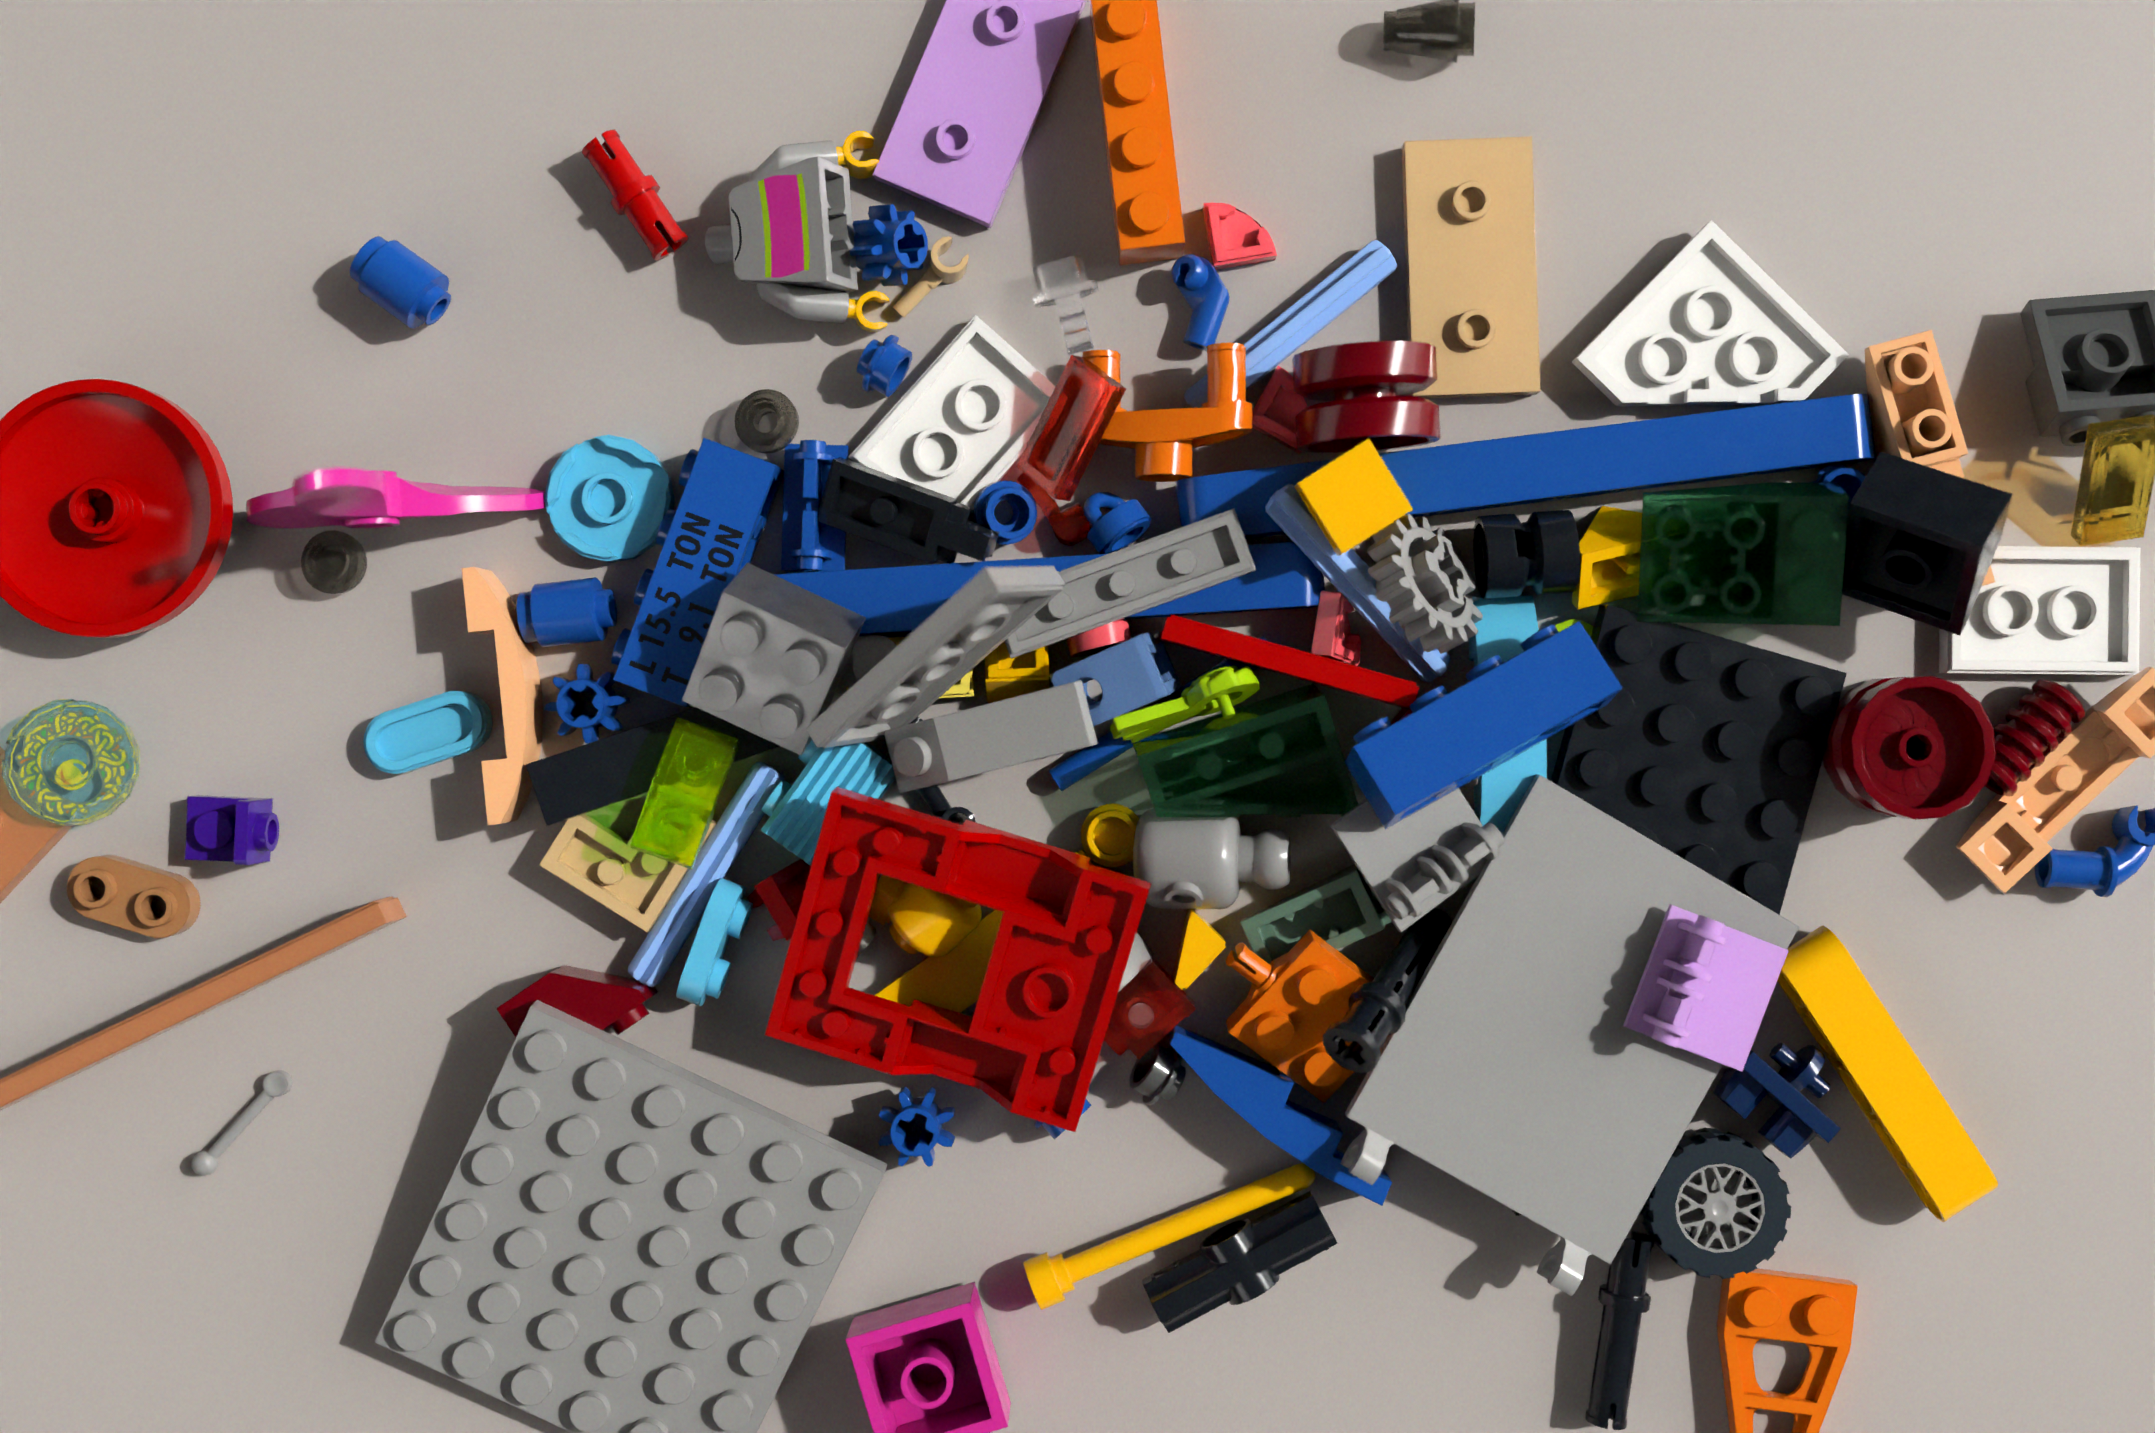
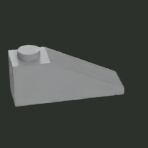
[884,680,1098,793]

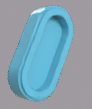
[363,691,493,774]

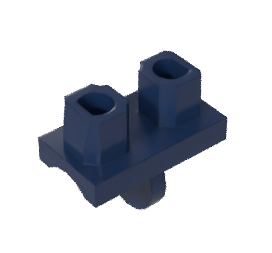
[1713,1042,1841,1159]

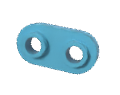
[676,878,753,1006]

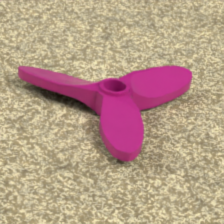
[246,468,546,529]

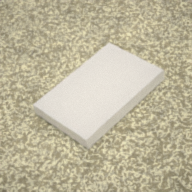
[849,315,1071,517]
[1939,546,2140,675]

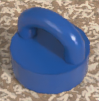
[1084,492,1151,554]

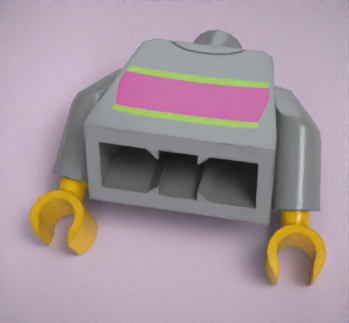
[705,131,890,333]

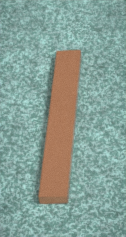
[0,896,407,1111]

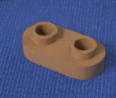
[67,855,201,938]

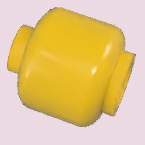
[887,882,982,958]

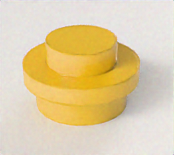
[1081,803,1139,867]

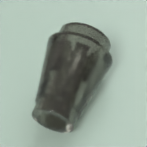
[1383,0,1475,63]

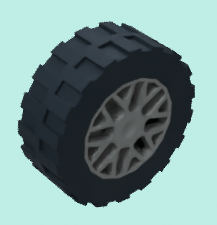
[1640,1128,1791,1279]

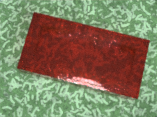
[1016,355,1126,501]

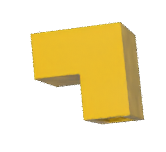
[1294,439,1413,556]

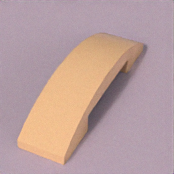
[462,567,543,825]
[1956,667,2155,893]

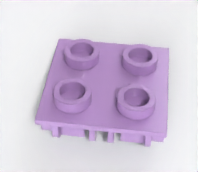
[1623,904,1789,1071]

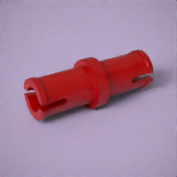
[582,129,689,261]

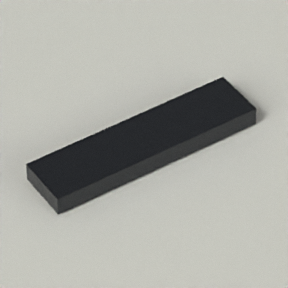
[526,707,781,826]

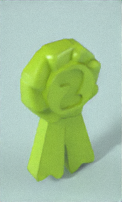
[1110,666,1260,743]

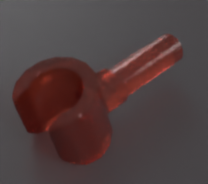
[1017,470,1091,546]

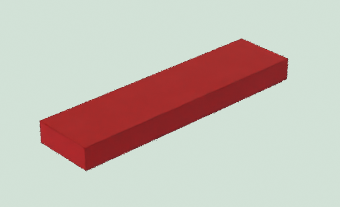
[1159,614,1419,709]

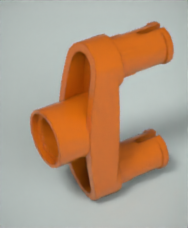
[1076,343,1252,482]

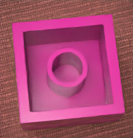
[846,1282,1011,1433]

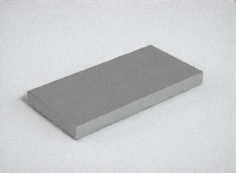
[805,566,1066,748]

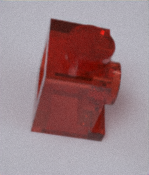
[1104,957,1196,1059]

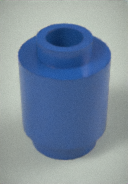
[350,236,451,328]
[516,577,617,647]

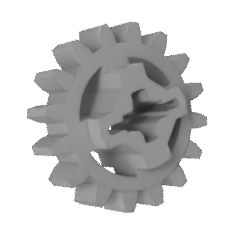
[1367,514,1483,654]

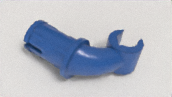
[2035,805,2155,897]

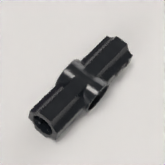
[1142,1191,1338,1333]

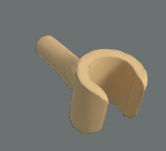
[893,236,969,317]

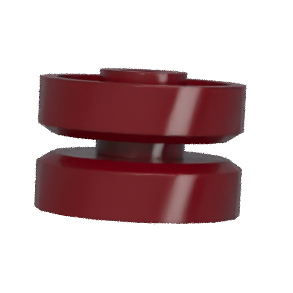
[1292,341,1440,453]
[1823,676,1996,820]

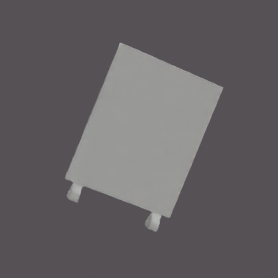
[1341,774,1799,1296]

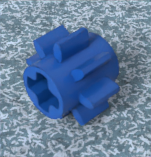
[849,204,928,286]
[544,664,630,744]
[878,1086,955,1167]

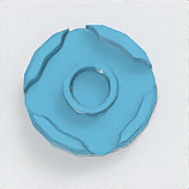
[544,435,675,563]

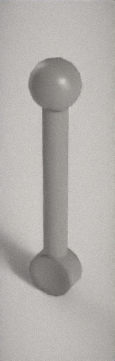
[192,1070,292,1176]

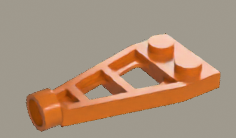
[1717,1268,1858,1433]

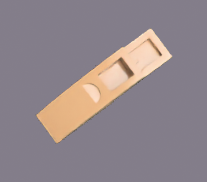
[1865,330,1995,587]

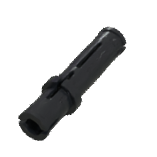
[1585,1231,1655,1430]

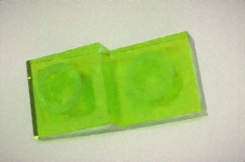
[630,717,739,870]

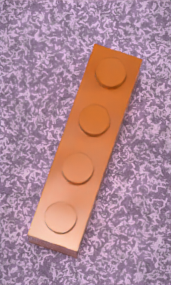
[1090,0,1185,266]

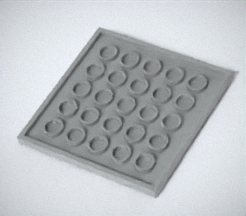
[375,1000,887,1433]

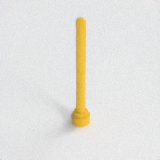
[1023,1163,1315,1310]

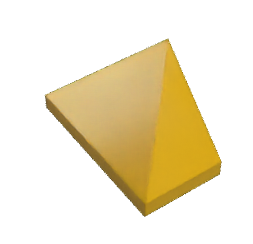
[1572,506,1698,609]

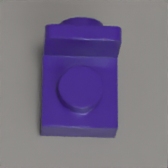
[185,795,279,865]

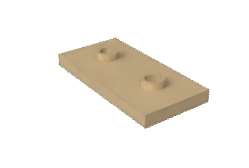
[1401,136,1541,399]

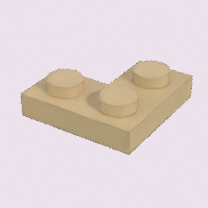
[539,790,717,932]

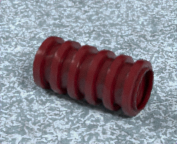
[1985,679,2085,797]

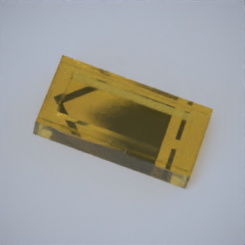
[2071,414,2155,546]

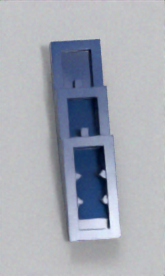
[1168,1023,1392,1206]

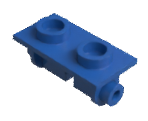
[781,440,849,572]

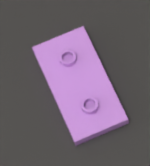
[873,0,1087,229]

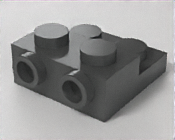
[2020,290,2155,446]

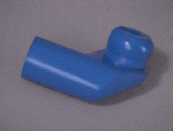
[1171,254,1230,351]

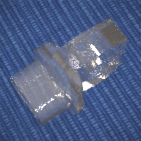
[1032,255,1098,355]

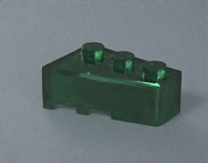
[1132,683,1358,817]

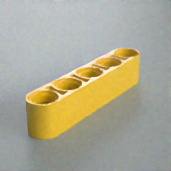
[1777,925,1998,1222]

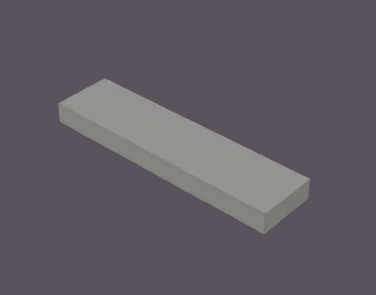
[1005,509,1256,659]

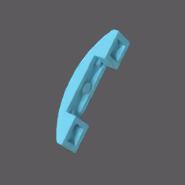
[1469,596,1547,834]

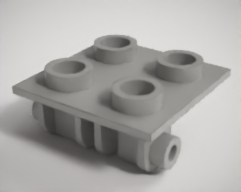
[1330,789,1505,932]

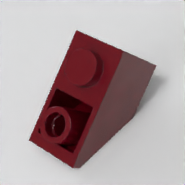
[496,965,658,1037]

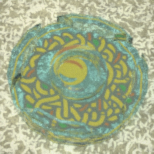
[2,699,140,826]

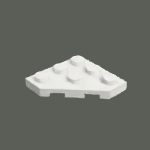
[1572,220,1849,406]

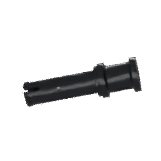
[1323,908,1452,1073]

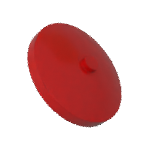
[0,379,233,638]

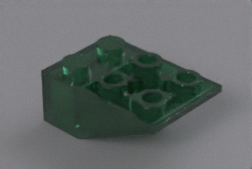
[1637,482,1849,626]

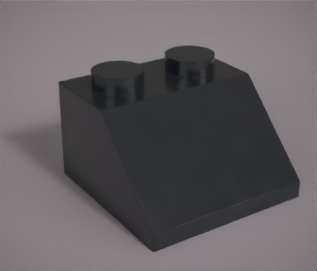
[1833,452,2013,636]

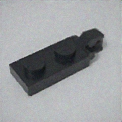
[818,457,1000,563]

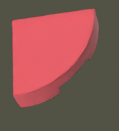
[1203,202,1277,270]
[1252,365,1307,454]
[1311,591,1361,666]

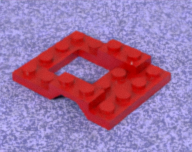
[765,787,1151,1132]

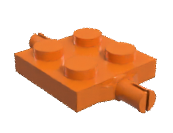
[1226,929,1406,1103]

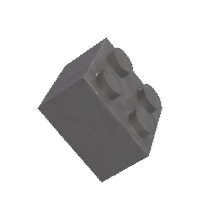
[682,563,866,755]

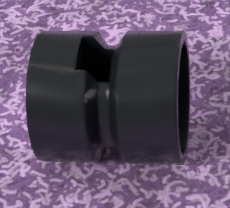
[1473,509,1580,599]

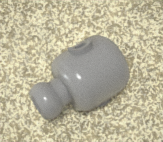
[1133,802,1291,910]

